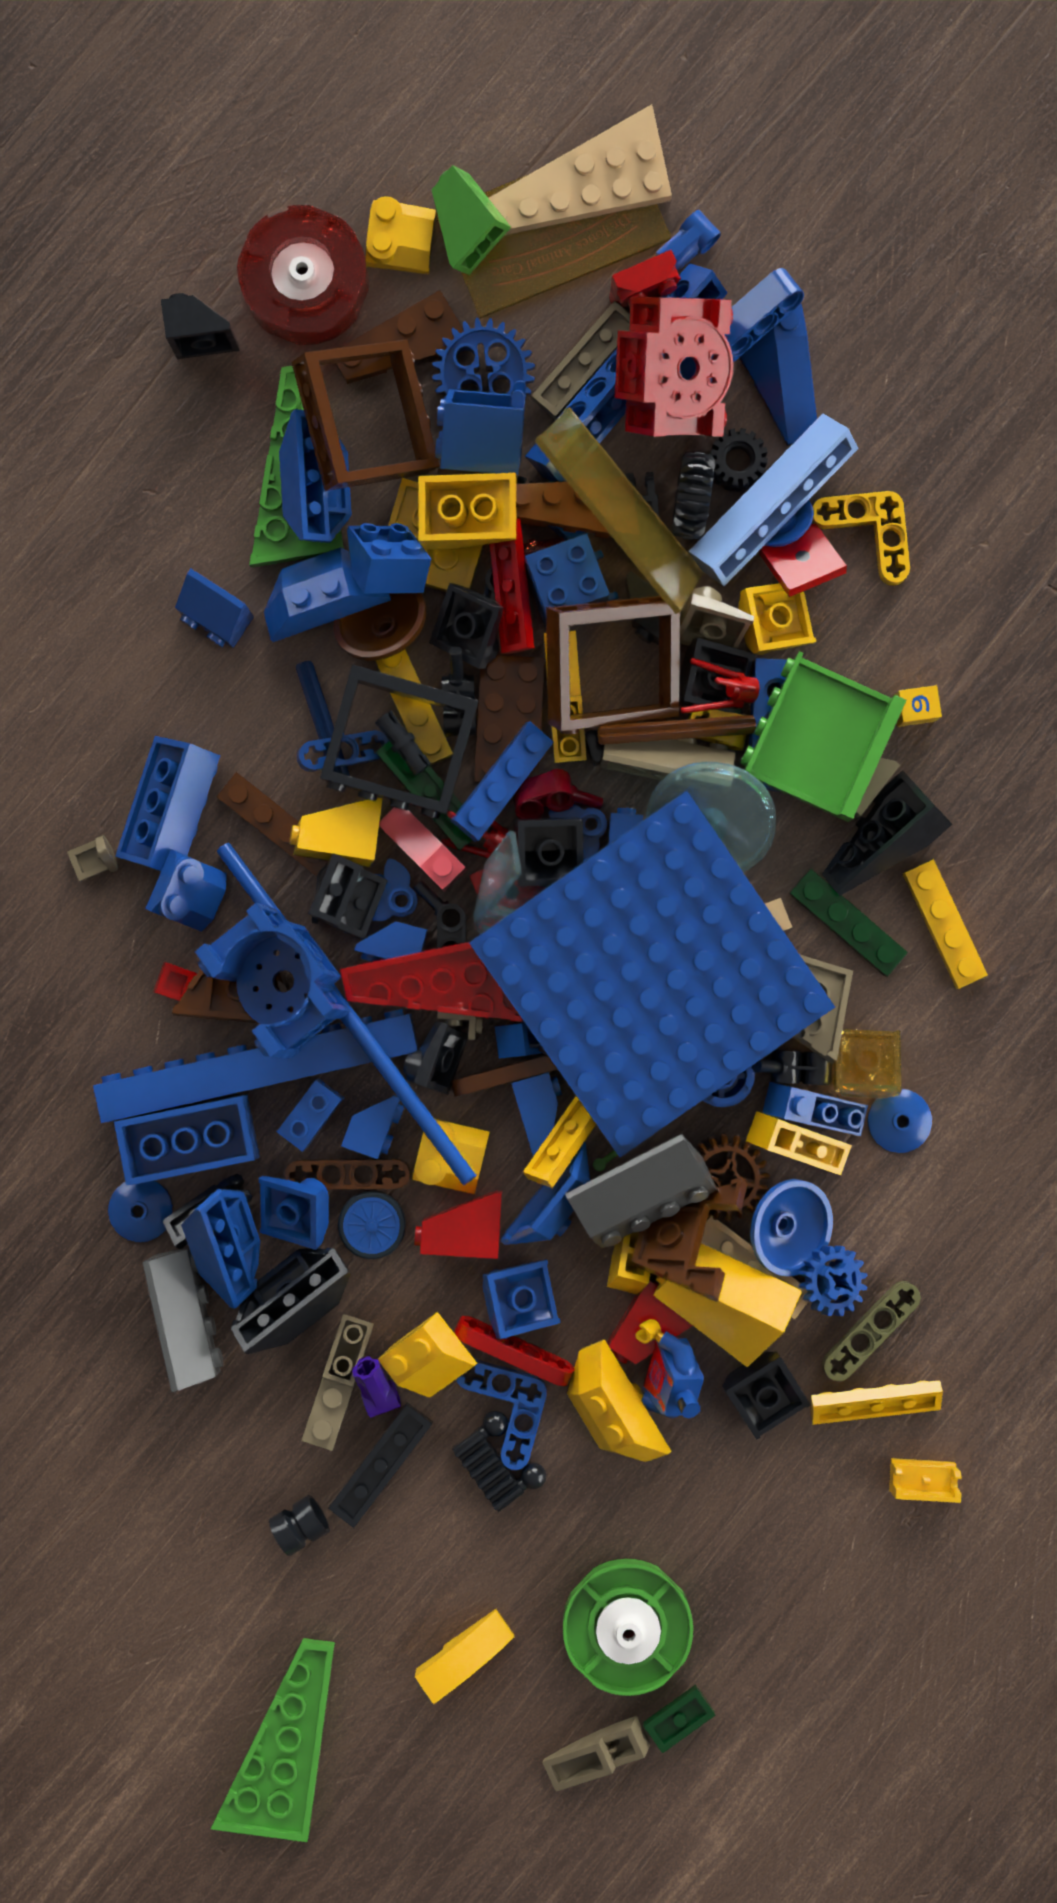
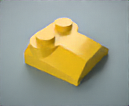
[365,196,437,274]
[738,583,816,655]
[412,1118,490,1194]

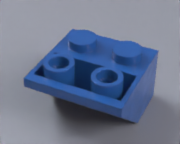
[347,523,431,594]

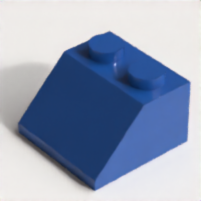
[175,568,254,648]

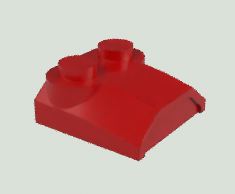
[609,249,681,309]

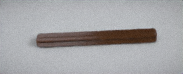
[597,715,756,745]

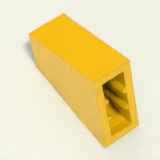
[289,797,383,867]

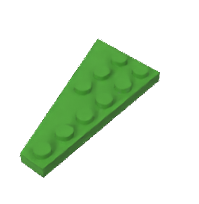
[249,366,344,568]
[211,1638,335,1842]

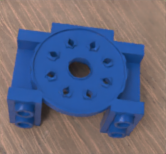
[195,903,351,1059]

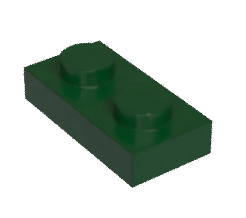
[643,1684,716,1754]

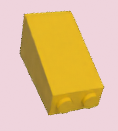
[653,1243,802,1367]

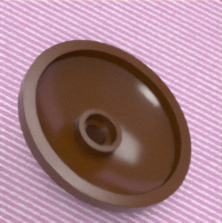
[333,593,427,661]

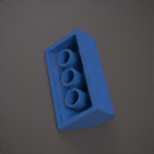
[115,736,220,871]

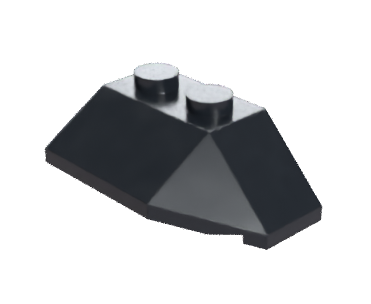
[230,1248,351,1355]

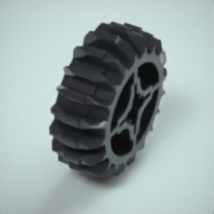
[671,451,715,540]

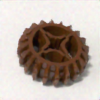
[697,1134,770,1222]

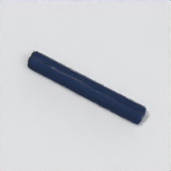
[296,661,350,776]

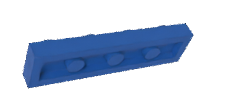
[451,721,553,842]

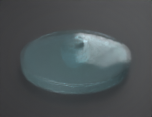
[646,762,776,872]

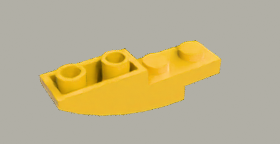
[544,630,587,763]

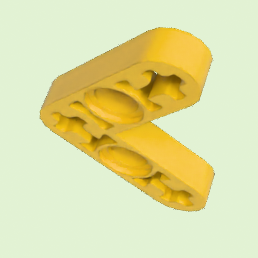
[812,491,910,586]

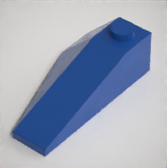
[740,304,817,446]

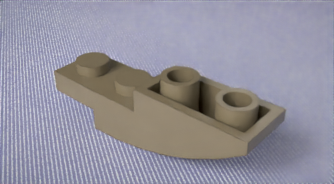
[301,1314,374,1451]

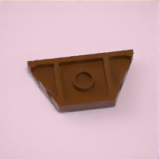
[172,964,293,1023]

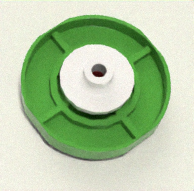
[563,1559,693,1696]

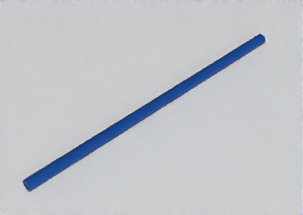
[217,843,477,1185]

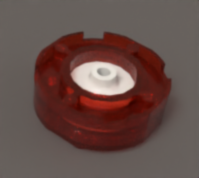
[237,205,369,345]

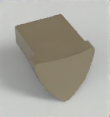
[67,835,118,882]

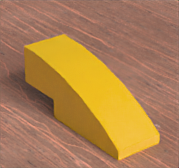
[415,1609,515,1704]

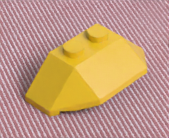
[567,1339,671,1462]

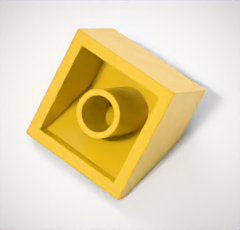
[378,1312,477,1398]

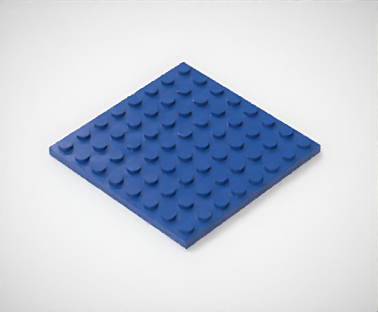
[469,791,835,1157]

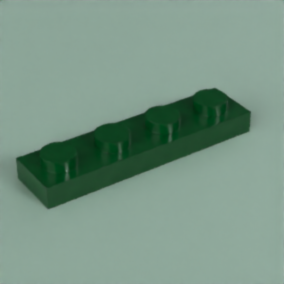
[375,741,472,851]
[789,869,908,977]

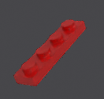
[489,518,535,654]

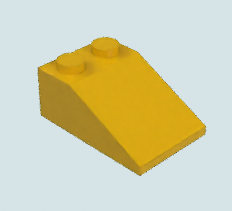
[418,473,516,550]

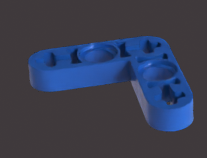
[456,1359,547,1470]

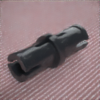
[375,710,431,776]

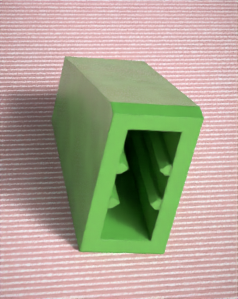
[432,165,511,275]

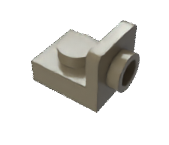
[437,1011,483,1040]

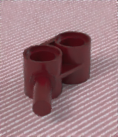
[513,769,603,819]

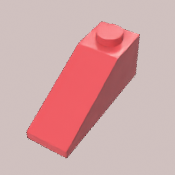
[379,807,467,892]

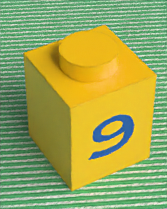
[893,685,942,727]

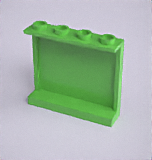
[740,651,906,822]

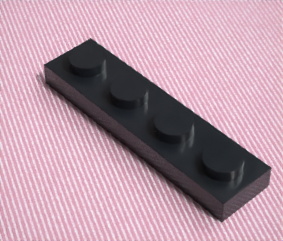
[328,1402,433,1528]

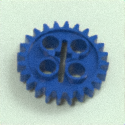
[432,318,535,399]

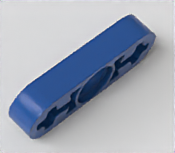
[297,730,388,772]

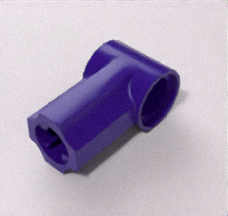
[352,1356,401,1418]

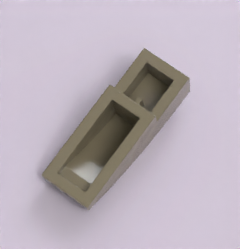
[542,1716,650,1792]

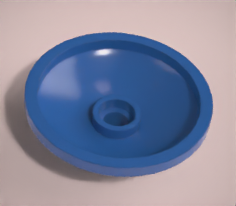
[750,1179,833,1276]

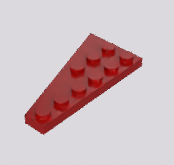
[340,942,524,1022]

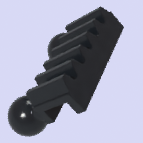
[452,1411,546,1512]

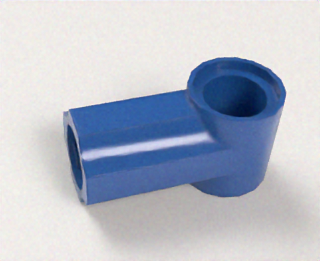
[656,210,721,271]

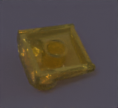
[832,1029,902,1099]

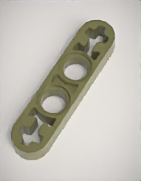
[822,1281,921,1381]

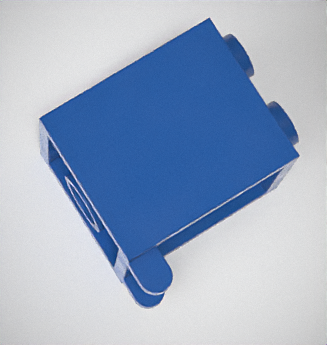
[435,380,526,475]
[525,533,619,631]

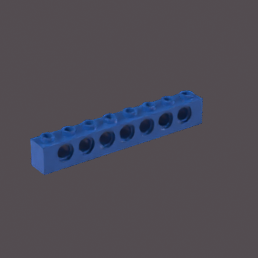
[525,263,727,482]

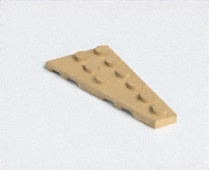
[489,104,672,235]

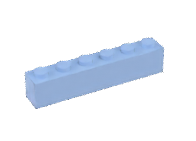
[689,414,858,586]

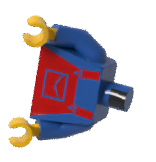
[631,1319,704,1418]

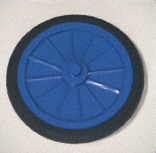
[338,1191,406,1259]

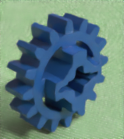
[798,1245,868,1316]

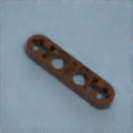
[450,1055,558,1097]
[284,1159,411,1190]

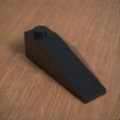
[822,770,952,896]

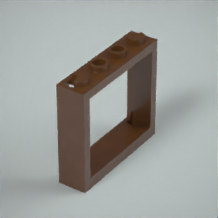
[291,339,440,491]
[546,595,680,734]

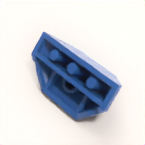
[279,409,352,543]
[264,547,391,642]
[500,1141,590,1245]
[181,1189,260,1309]

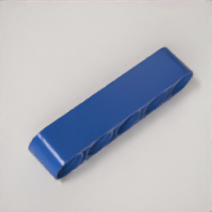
[676,268,804,395]

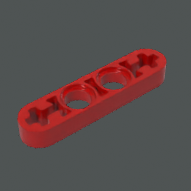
[453,1316,574,1386]

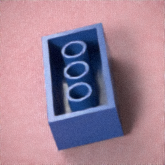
[114,1094,260,1186]

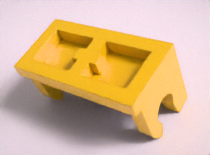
[889,1458,962,1503]

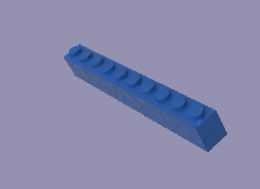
[93,1009,419,1123]

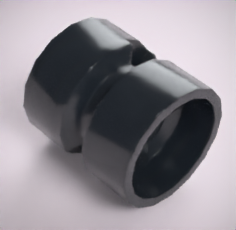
[269,1495,330,1556]

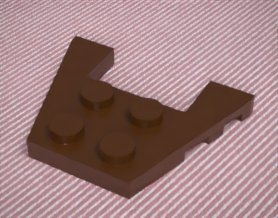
[631,1178,747,1301]

